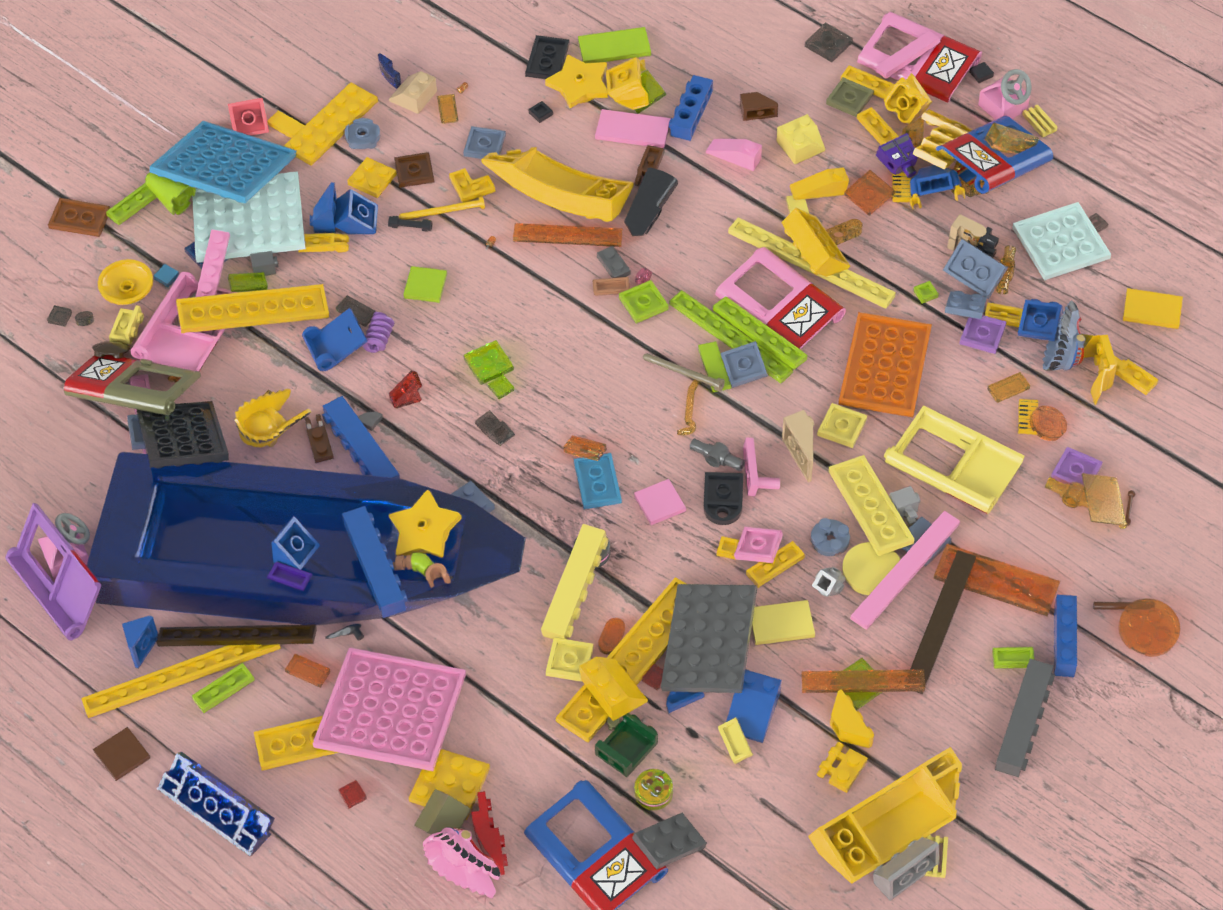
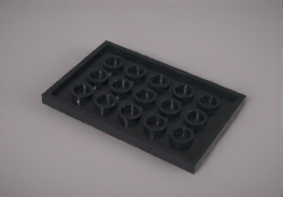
[136,401,229,468]

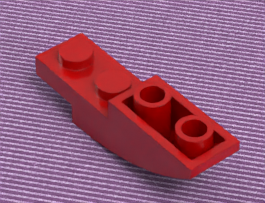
[471,791,508,875]

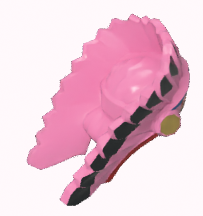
[423,827,501,899]

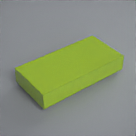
[992,647,1035,669]

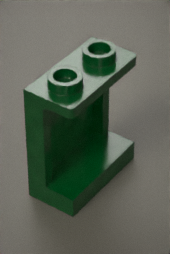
[595,713,658,777]

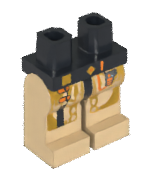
[947,214,999,258]

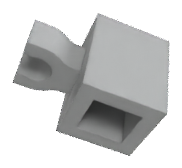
[889,486,920,526]

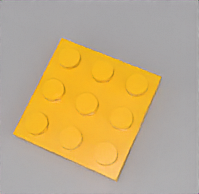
[409,749,490,820]

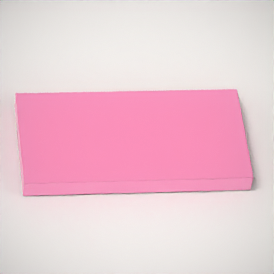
[595,109,671,148]

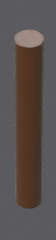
[1093,602,1155,610]

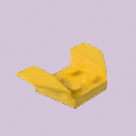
[606,57,649,110]
[1081,334,1117,405]

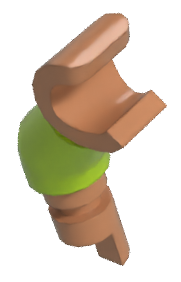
[392,553,451,588]

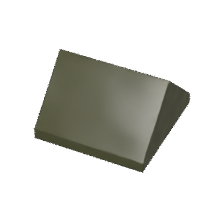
[414,789,471,835]

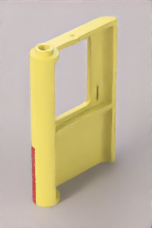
[884,405,1025,514]

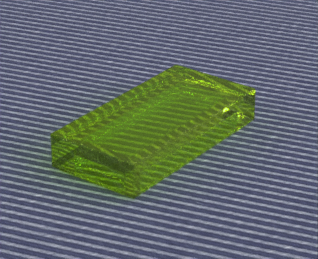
[228,272,268,292]

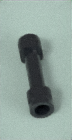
[388,216,433,232]

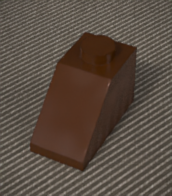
[740,92,778,121]

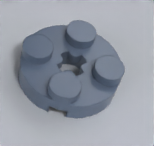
[345,118,380,149]
[811,518,850,556]

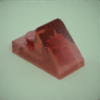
[389,370,422,409]

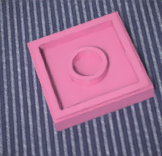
[634,479,686,525]
[734,527,783,563]

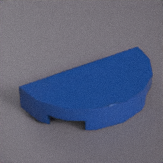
[666,691,705,714]

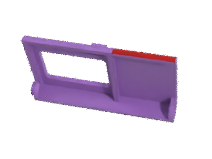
[5,503,101,640]

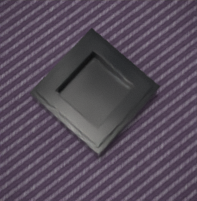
[969,62,994,83]
[528,101,553,123]

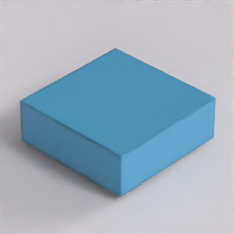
[153,264,179,287]

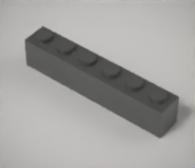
[995,659,1056,778]

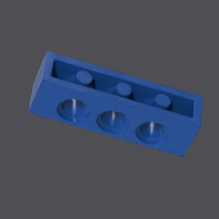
[668,75,713,141]

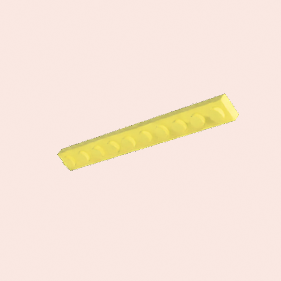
[728,217,896,309]

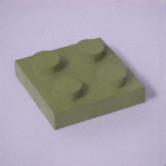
[826,77,874,117]

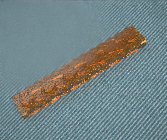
[513,223,623,247]
[801,669,925,693]

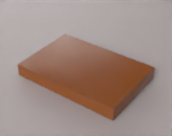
[48,198,111,237]

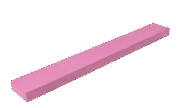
[851,511,960,630]

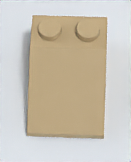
[782,410,814,482]

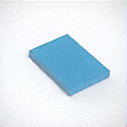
[574,453,622,509]

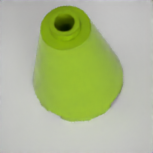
[145,172,196,215]

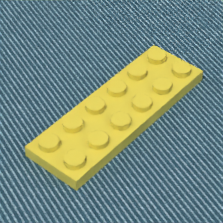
[829,455,914,556]

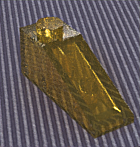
[985,123,1039,153]

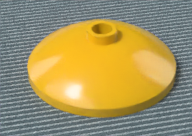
[98,259,153,305]

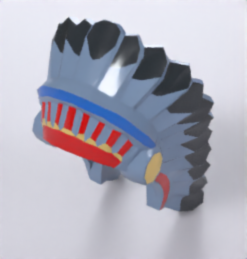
[1042,300,1085,371]

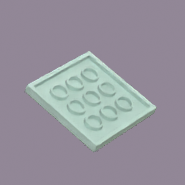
[1012,202,1111,280]

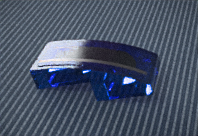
[378,53,401,89]

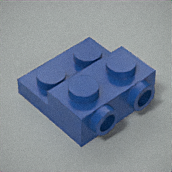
[1018,299,1063,342]

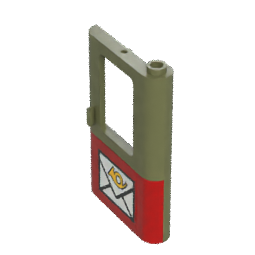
[64,355,201,415]

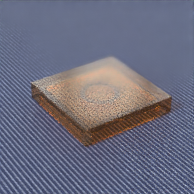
[844,170,895,216]

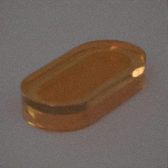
[598,618,625,655]

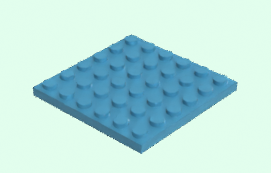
[150,121,296,203]

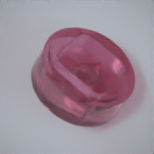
[635,267,652,285]

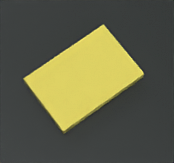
[752,600,815,645]

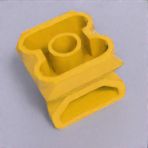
[884,73,932,125]

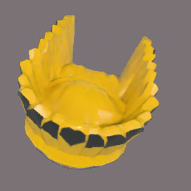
[234,388,311,448]

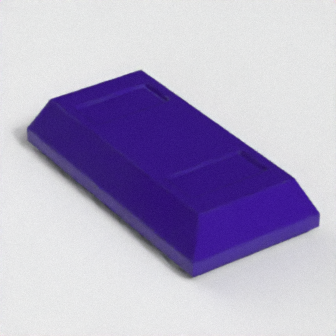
[267,562,312,591]

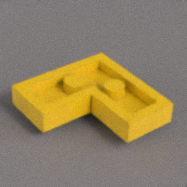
[449,168,496,203]

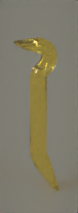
[677,372,702,435]

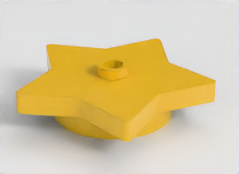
[545,55,608,108]
[389,490,462,558]

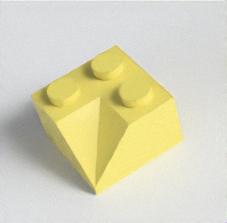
[777,114,825,164]

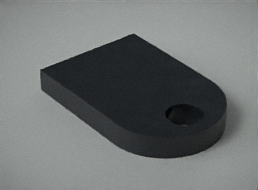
[703,472,744,525]

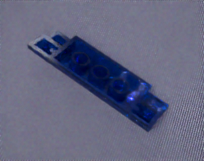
[157,752,275,856]

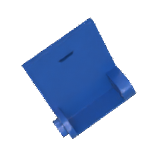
[302,308,368,371]

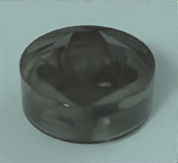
[75,311,94,326]

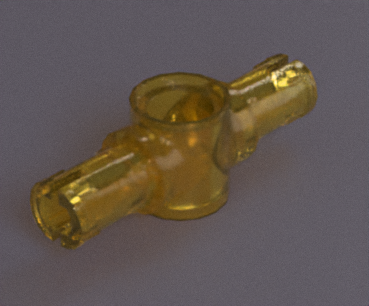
[996,245,1016,295]
[1045,477,1103,513]

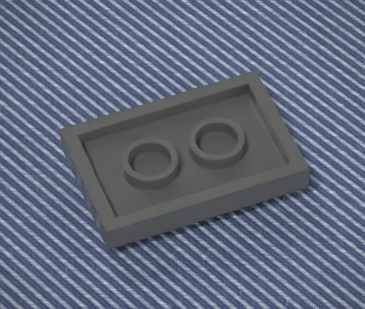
[632,812,707,869]

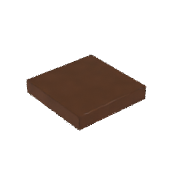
[394,152,435,188]
[93,727,150,781]

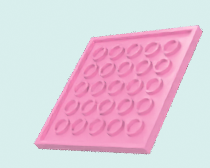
[313,648,466,771]

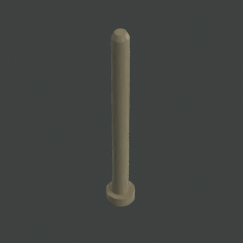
[643,353,725,392]

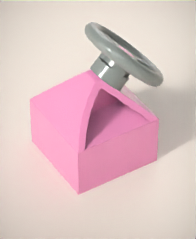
[978,69,1032,120]
[38,513,92,581]

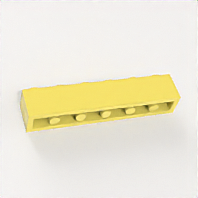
[541,524,608,639]

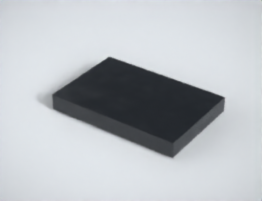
[525,35,570,79]

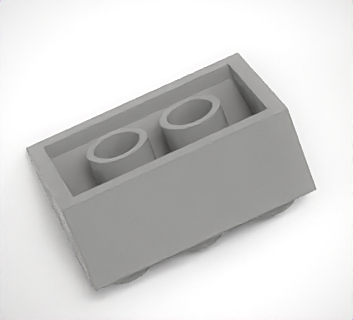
[873,837,939,901]

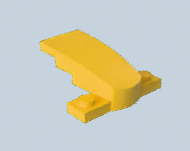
[913,109,992,169]

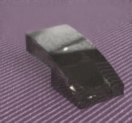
[475,410,515,446]

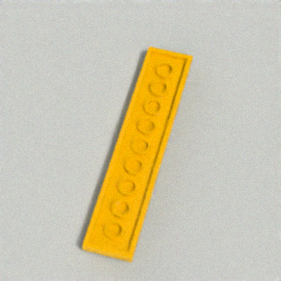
[555,577,686,743]

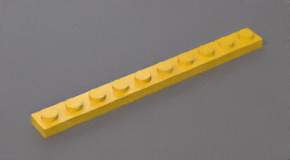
[81,644,281,718]

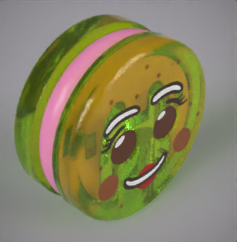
[634,769,673,810]

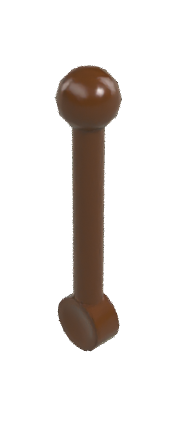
[1123,490,1135,526]

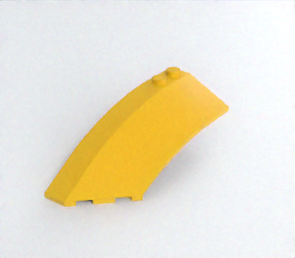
[481,147,634,222]
[808,747,962,884]

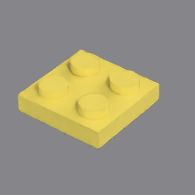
[817,403,867,448]
[546,637,594,682]

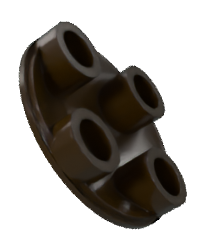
[92,341,130,358]

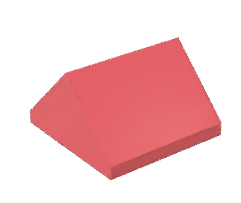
[228,98,269,136]

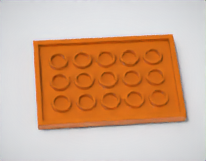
[838,312,932,418]

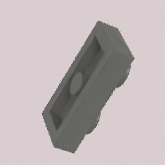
[597,246,631,278]

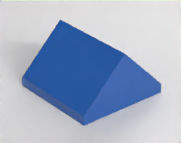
[271,516,320,570]
[122,615,158,669]

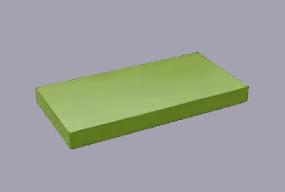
[578,27,651,63]

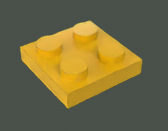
[347,157,397,198]

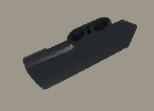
[624,168,678,236]

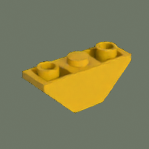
[830,689,874,748]

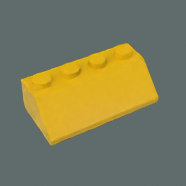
[781,208,851,277]

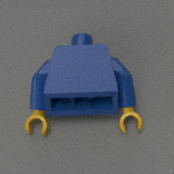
[909,165,965,210]

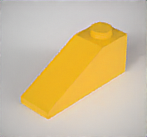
[789,167,849,200]

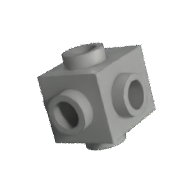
[812,567,846,597]

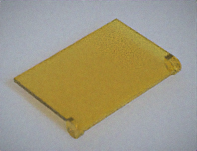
[1081,473,1127,529]

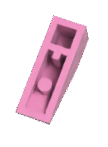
[706,139,762,171]

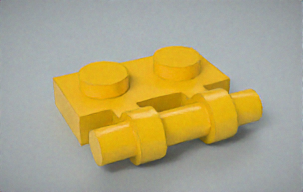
[816,742,868,793]

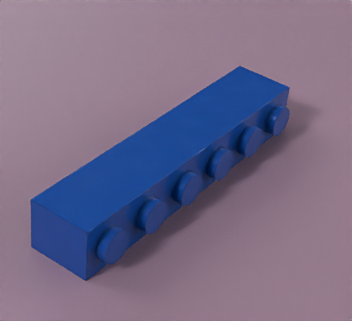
[322,396,401,495]
[342,506,408,618]

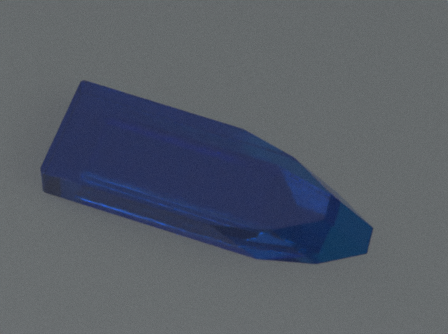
[86,452,526,626]

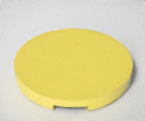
[842,542,900,595]

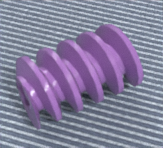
[362,312,395,353]

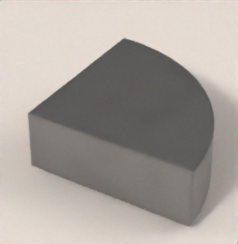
[358,412,383,431]

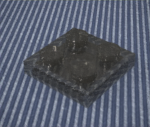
[805,22,853,62]

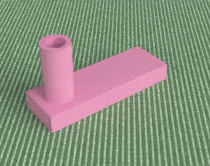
[742,438,780,496]

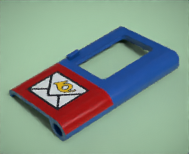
[936,116,1053,194]
[524,780,668,910]

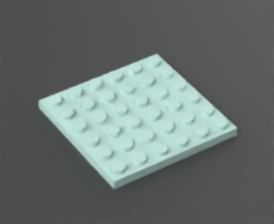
[192,171,306,263]

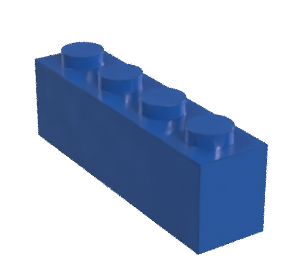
[1054,594,1077,677]

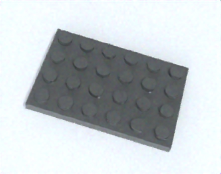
[661,584,757,693]

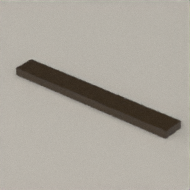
[904,550,976,694]
[156,624,317,647]

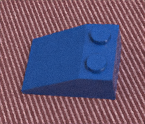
[726,669,782,743]

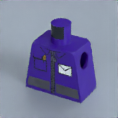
[876,133,918,178]

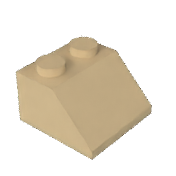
[389,71,437,114]

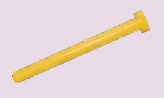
[399,196,485,220]

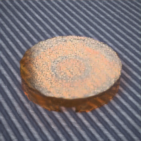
[1029,406,1067,441]

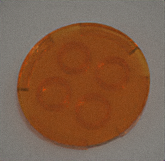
[1118,598,1180,657]

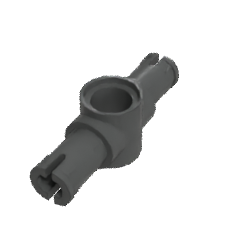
[690,438,745,471]

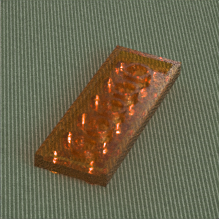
[933,544,1060,617]

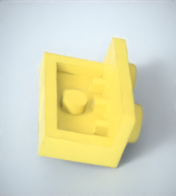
[109,305,144,345]

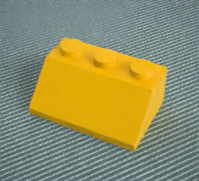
[579,656,648,721]

